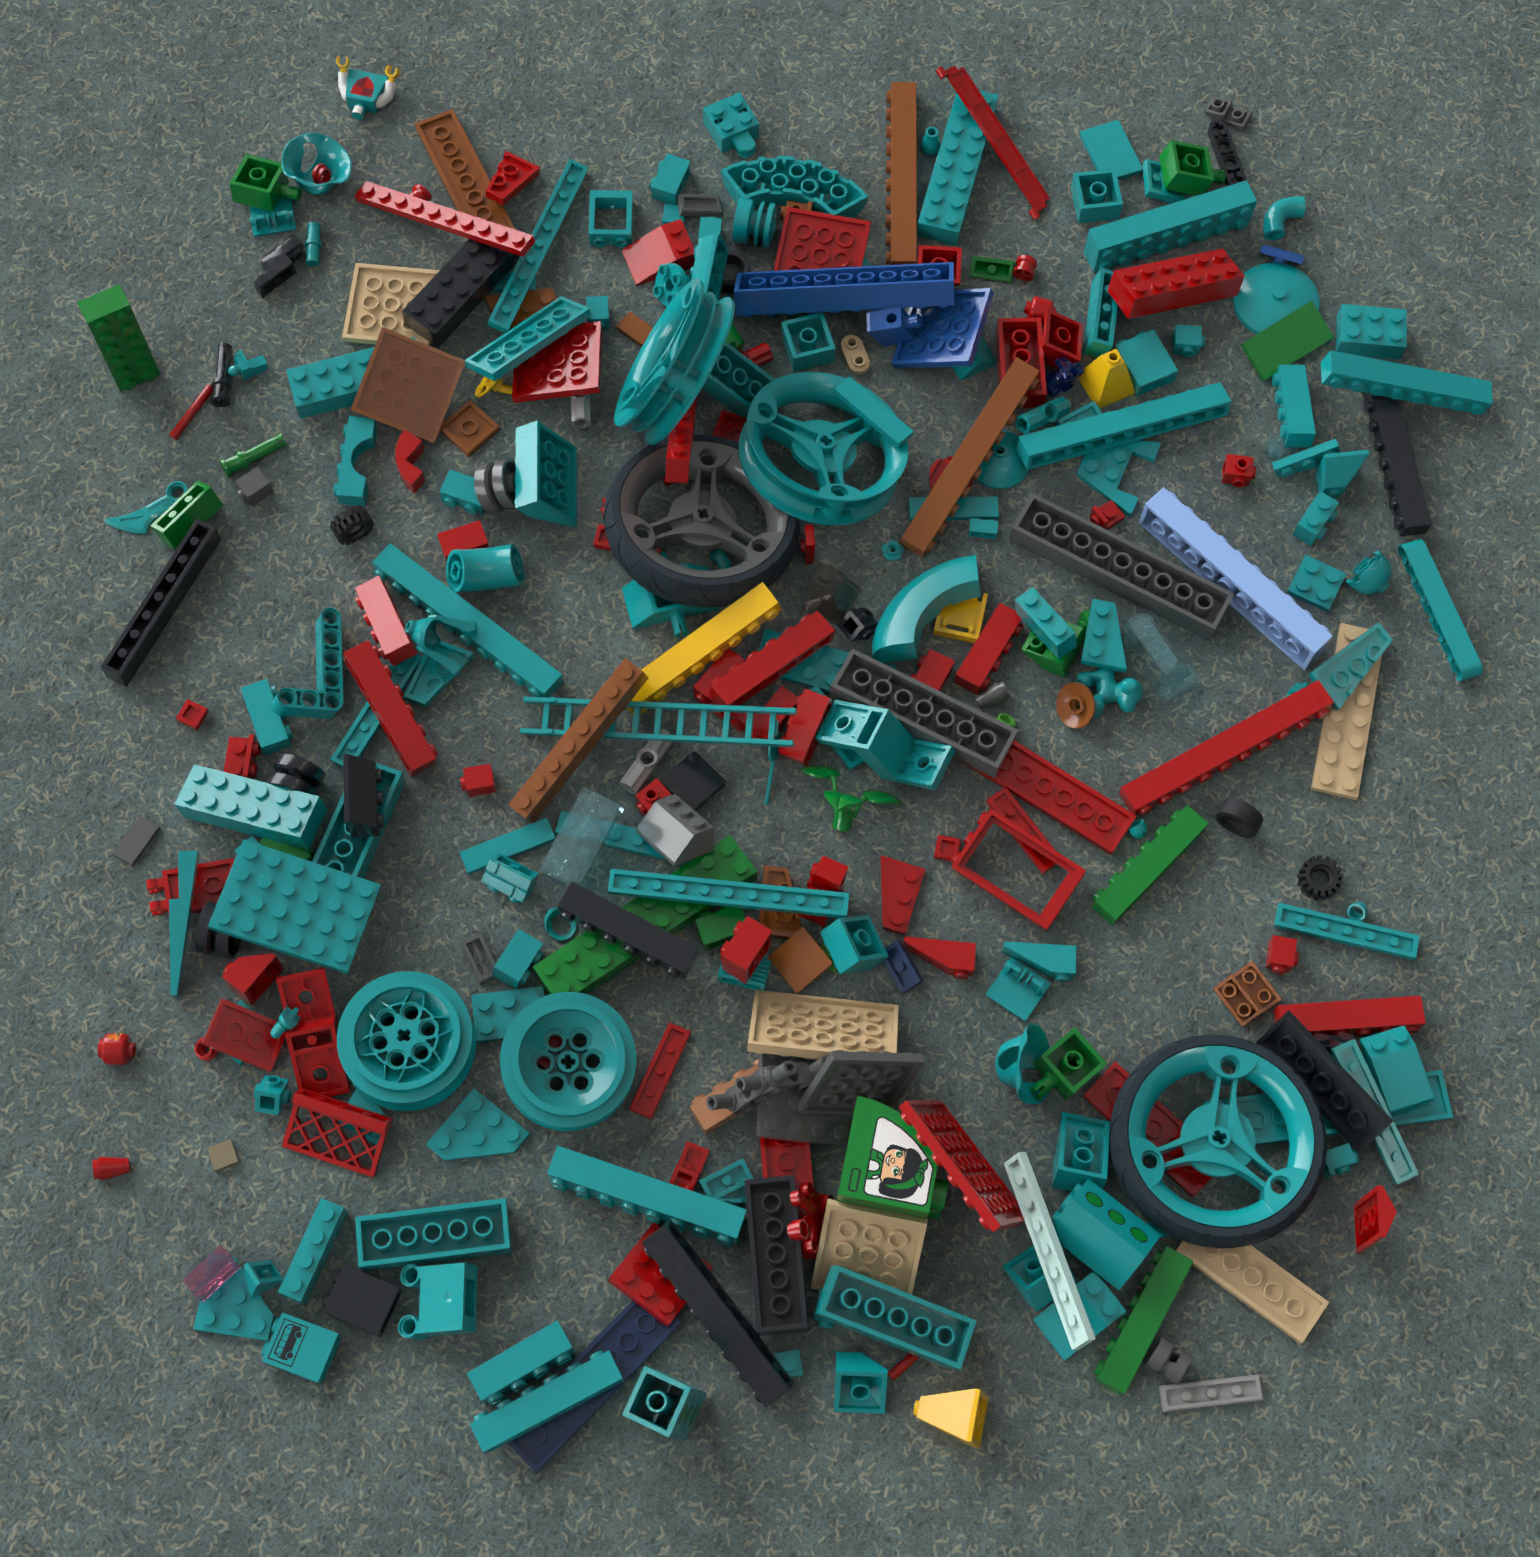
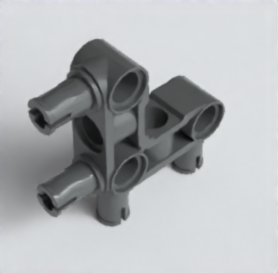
[706,1055,829,1114]

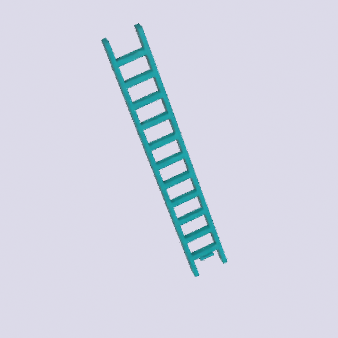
[520,697,797,747]

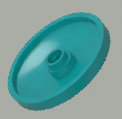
[1233,262,1320,335]

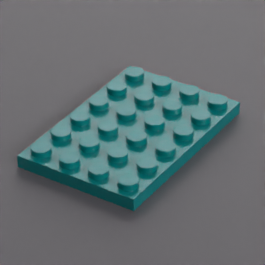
[208,839,381,974]

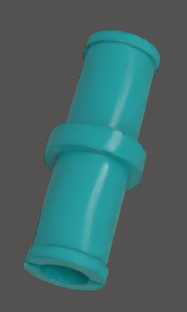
[305,222,322,266]

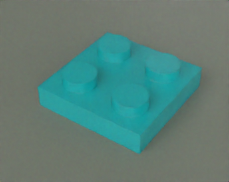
[1287,554,1347,612]

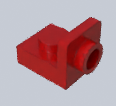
[1090,500,1125,530]

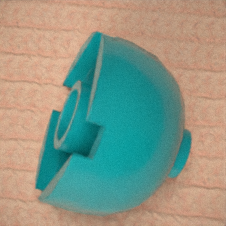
[1346,551,1392,595]

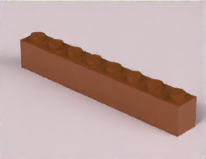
[508,658,649,823]

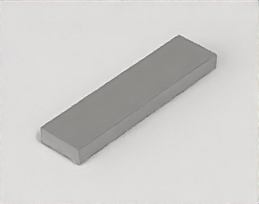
[1158,1374,1264,1412]

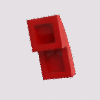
[669,1141,710,1191]

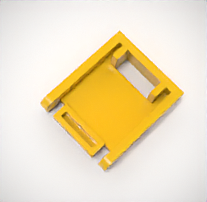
[933,593,988,643]

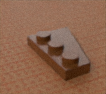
[484,288,557,334]
[758,865,801,939]

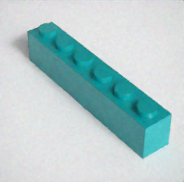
[470,1350,624,1455]

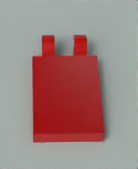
[146,858,234,916]

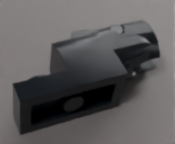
[254,234,306,298]

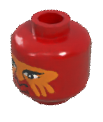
[97,1033,136,1065]

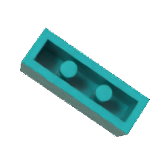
[1015,587,1077,659]
[241,679,293,756]

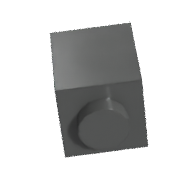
[235,467,274,506]

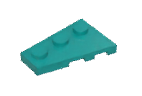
[1272,438,1340,478]

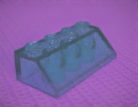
[539,787,624,887]

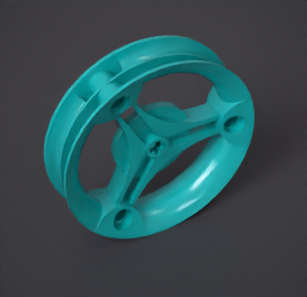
[614,279,735,445]
[738,372,908,526]

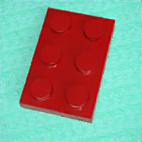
[202,998,286,1072]

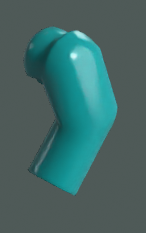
[709,549,731,570]

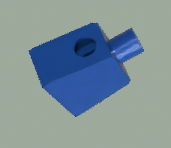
[867,307,922,347]

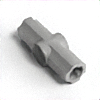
[570,394,591,429]
[620,729,673,795]

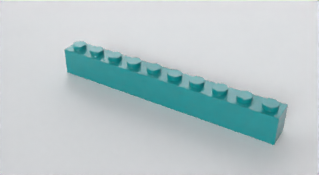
[1017,382,1232,470]
[372,543,563,698]

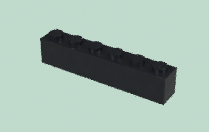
[557,882,699,980]

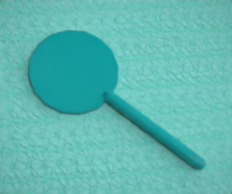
[764,730,781,806]

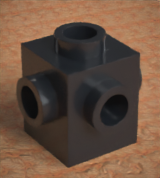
[837,607,877,642]

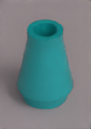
[920,127,941,155]

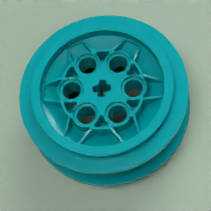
[337,971,476,1112]
[500,992,636,1131]

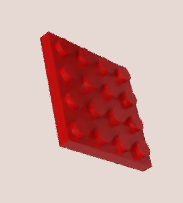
[773,207,871,271]
[512,321,603,403]

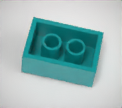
[1336,304,1407,360]

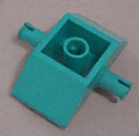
[622,551,720,638]

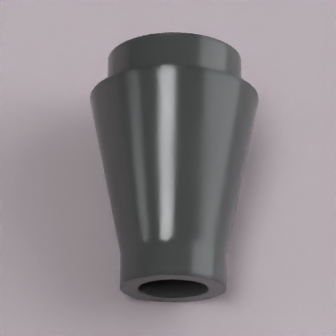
[974,681,1010,710]

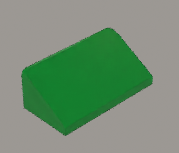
[969,256,1015,283]

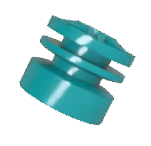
[732,197,777,249]

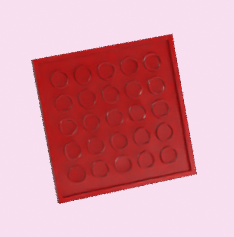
[899,1100,1025,1232]

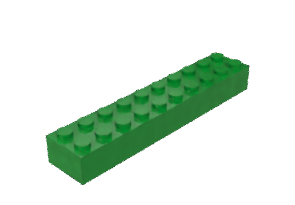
[533,835,757,995]

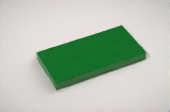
[1240,300,1334,381]

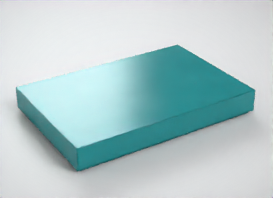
[1079,120,1143,181]

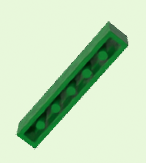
[1092,805,1209,926]
[1093,1246,1193,1396]

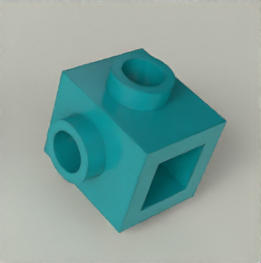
[254,1075,292,1116]

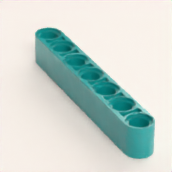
[1398,539,1483,682]

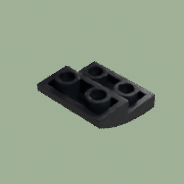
[660,751,727,811]

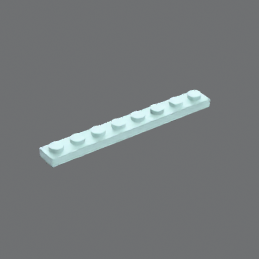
[1004,1152,1096,1350]

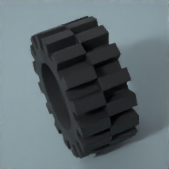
[330,505,374,545]
[1297,855,1343,901]

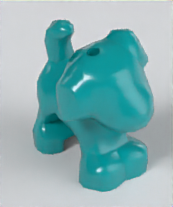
[1076,668,1143,719]

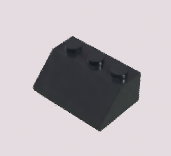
[343,754,384,838]

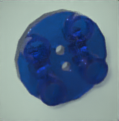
[1045,356,1085,397]

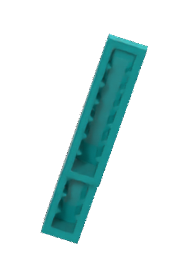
[169,850,200,998]

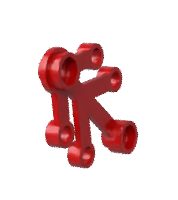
[787,1182,835,1255]

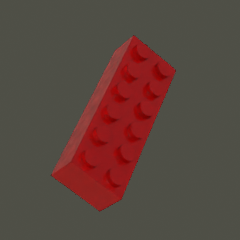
[1107,248,1245,319]

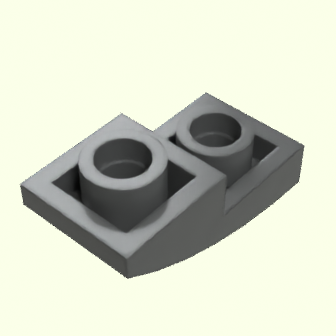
[1204,96,1252,132]

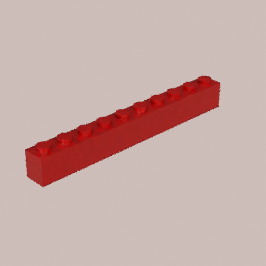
[1119,680,1334,816]

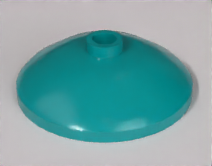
[976,430,1029,489]

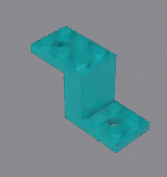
[815,700,955,790]

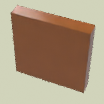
[439,400,501,457]
[768,927,834,994]

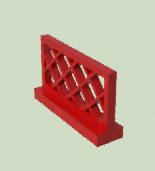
[282,1088,394,1177]

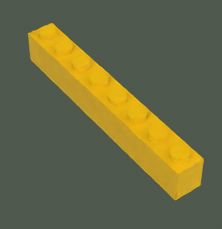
[627,582,782,716]

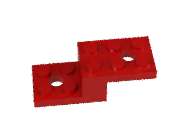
[276,967,350,1097]

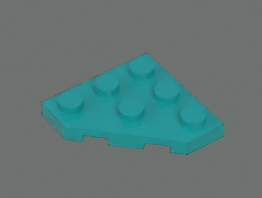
[425,1088,530,1161]
[193,1254,275,1342]

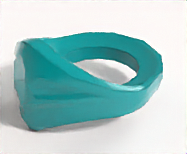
[544,907,576,941]

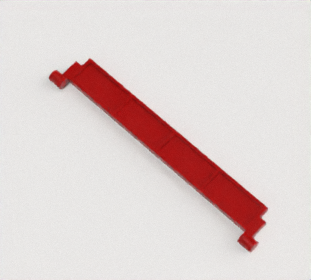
[935,66,1050,221]

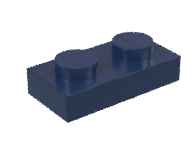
[884,940,924,993]

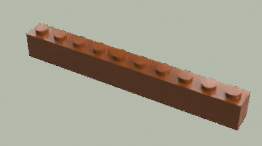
[886,82,917,265]
[900,357,1039,558]

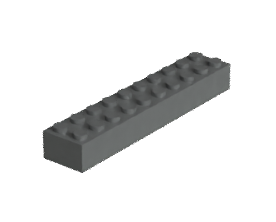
[1009,493,1235,641]

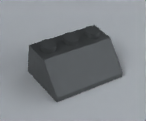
[636,794,714,867]

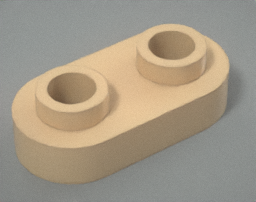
[841,335,870,375]

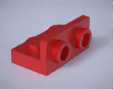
[223,734,261,779]

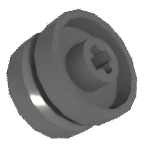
[474,459,515,512]

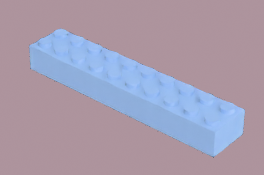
[1139,487,1332,671]

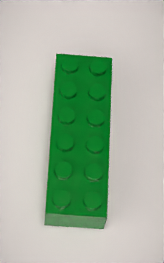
[77,284,160,392]

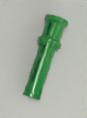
[219,433,287,478]

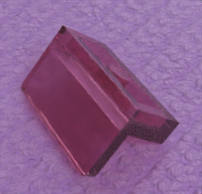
[183,1245,241,1302]

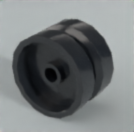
[266,754,326,796]
[195,901,241,959]

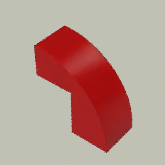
[395,430,425,494]

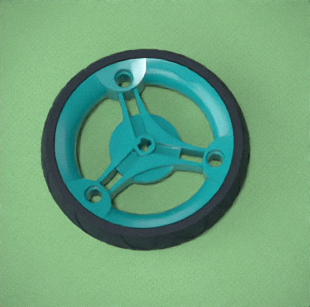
[1109,1034,1327,1248]

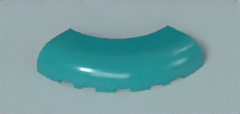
[721,156,868,218]
[871,554,981,663]

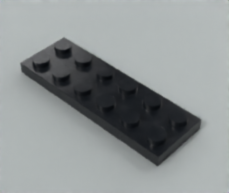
[1256,1010,1393,1153]

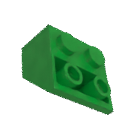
[1022,621,1085,678]

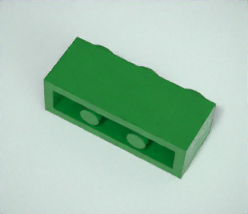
[150,480,223,550]

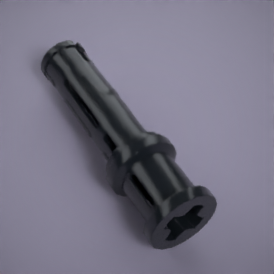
[210,343,232,407]

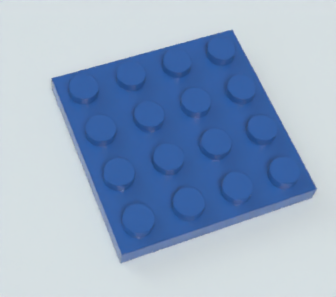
[891,288,994,369]

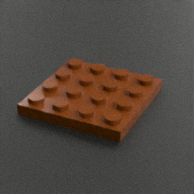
[351,327,465,443]

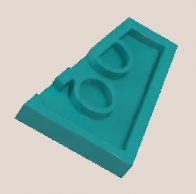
[1080,599,1127,673]
[404,641,475,707]

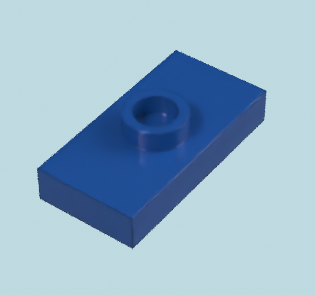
[1260,245,1304,264]

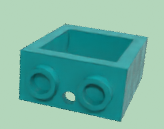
[588,190,633,247]

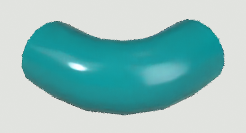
[1263,196,1305,240]

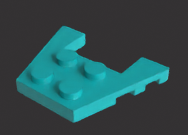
[1076,441,1161,517]

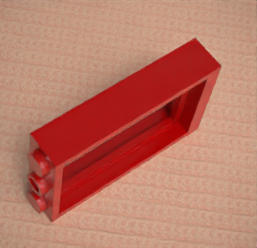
[950,808,1086,932]

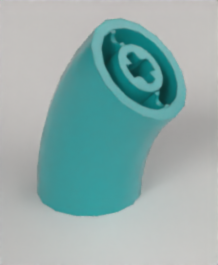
[446,544,525,592]

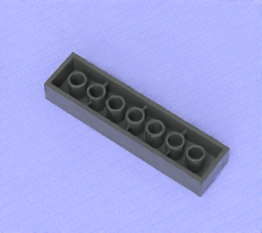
[830,648,1018,778]

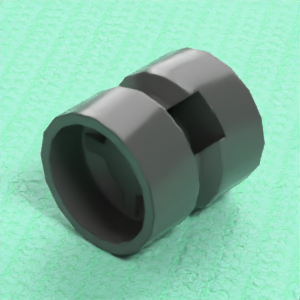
[1145,1337,1193,1384]

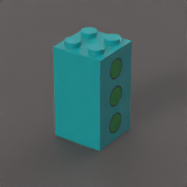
[1051,1178,1161,1290]
[622,1366,707,1441]

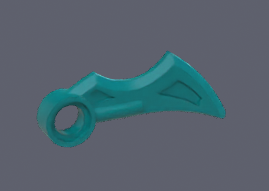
[105,481,188,534]

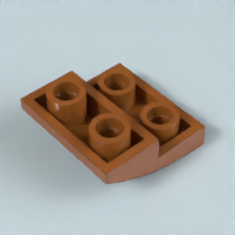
[1213,961,1282,1027]

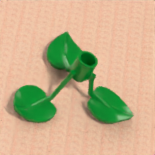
[800,765,903,832]

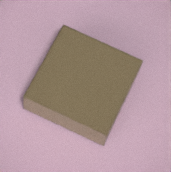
[207,1139,239,1172]

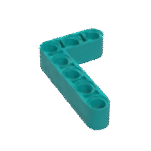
[271,607,343,719]

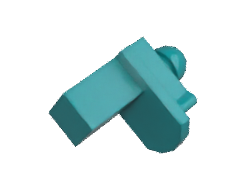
[228,350,267,381]

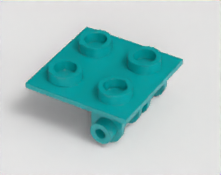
[249,197,296,237]
[985,957,1051,1021]

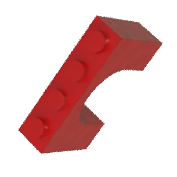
[693,648,798,747]

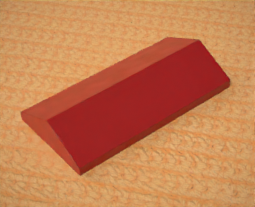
[1353,1185,1397,1254]

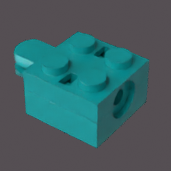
[703,92,759,158]

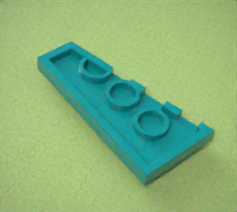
[1308,622,1393,711]

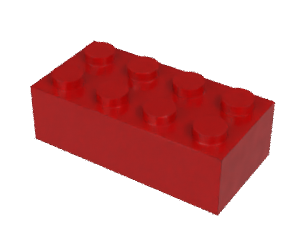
[995,318,1047,408]

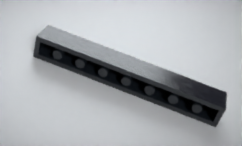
[1360,392,1432,537]
[101,518,221,687]
[642,1220,794,1407]

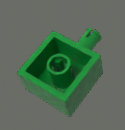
[1159,140,1226,196]
[229,154,302,211]
[1029,1027,1107,1101]

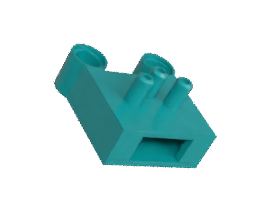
[398,1263,478,1341]

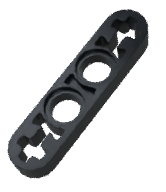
[1207,120,1246,186]

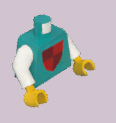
[336,56,401,120]

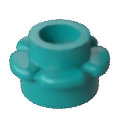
[882,540,904,561]

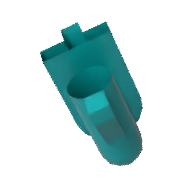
[270,1006,301,1038]

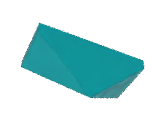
[243,1260,284,1300]

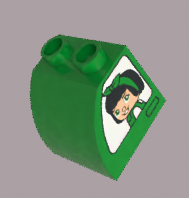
[837,1096,948,1220]

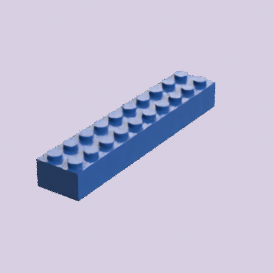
[734,262,955,317]

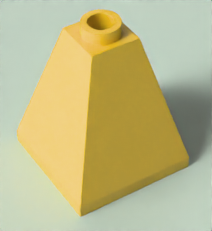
[1076,349,1135,409]
[914,1389,989,1449]

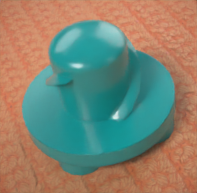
[653,263,691,307]

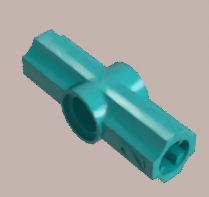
[1015,396,1071,434]

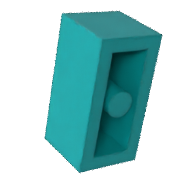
[968,518,998,539]

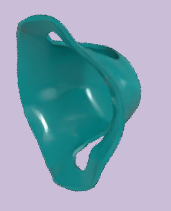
[281,133,352,195]
[995,1023,1050,1105]

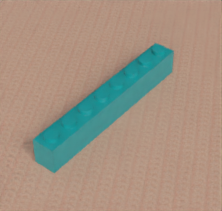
[1321,350,1493,415]

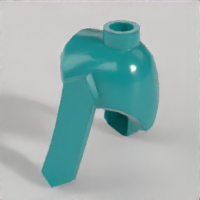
[405,615,477,677]

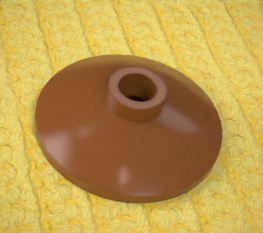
[1056,682,1095,728]

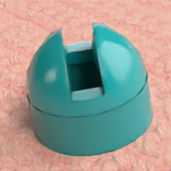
[1128,819,1148,839]
[1347,902,1368,921]

